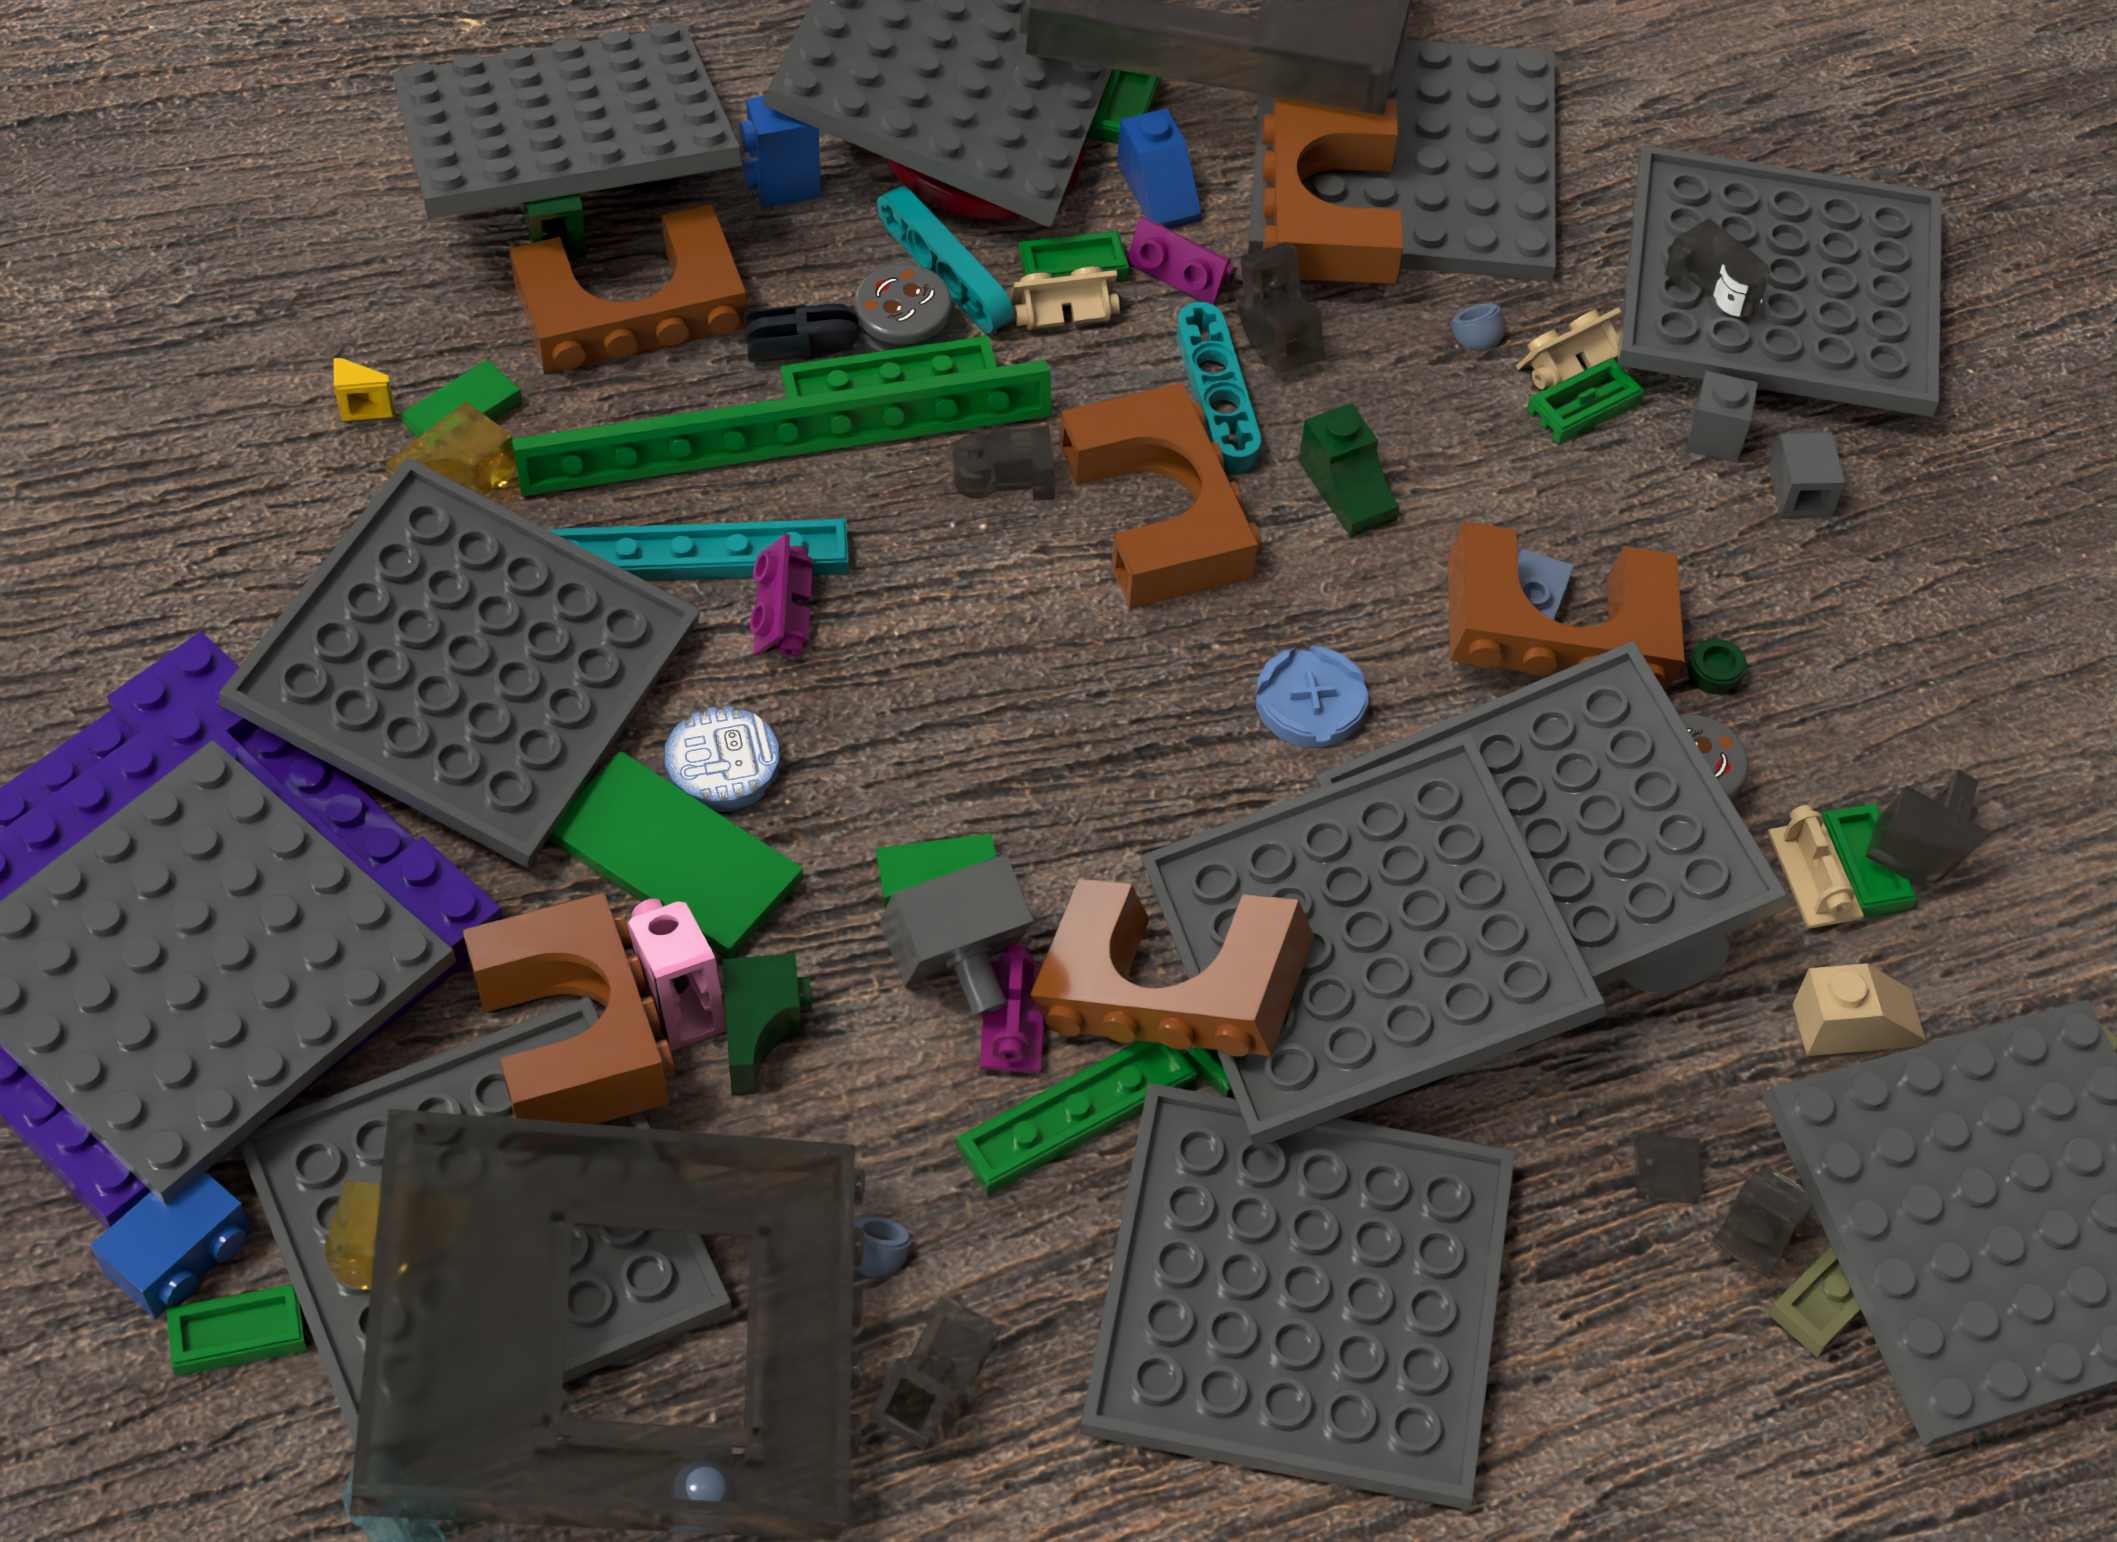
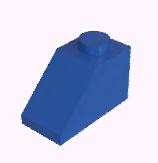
[1117,108,1201,229]

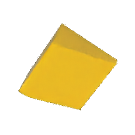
[333,358,396,421]

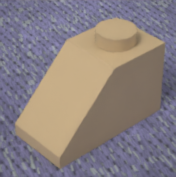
[1792,963,1926,1056]

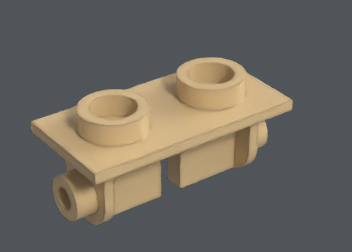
[1010,267,1120,330]
[1516,307,1621,389]
[1767,805,1864,929]

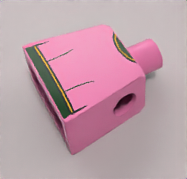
[627,899,727,1051]

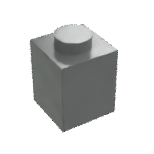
[1685,371,1758,463]
[1768,432,1845,518]

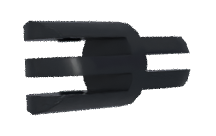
[743,303,860,363]

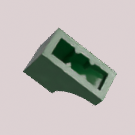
[522,193,586,261]
[1298,403,1400,537]
[722,954,812,1096]

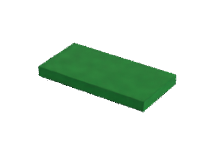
[548,751,804,959]

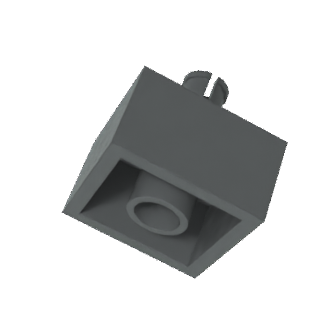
[879,854,1034,1018]

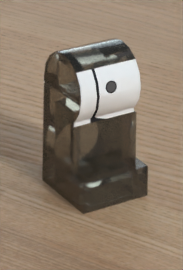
[1665,218,1770,317]

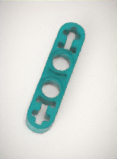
[877,186,1014,334]
[1176,302,1261,474]

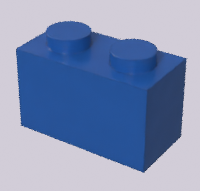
[739,96,821,208]
[90,1172,252,1320]

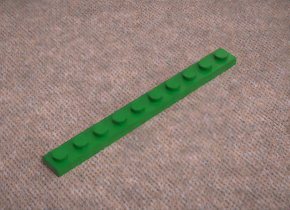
[512,360,1052,496]

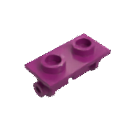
[1127,216,1237,305]
[750,534,813,657]
[979,944,1044,1073]

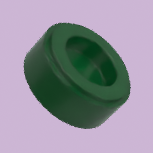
[1687,639,1747,695]

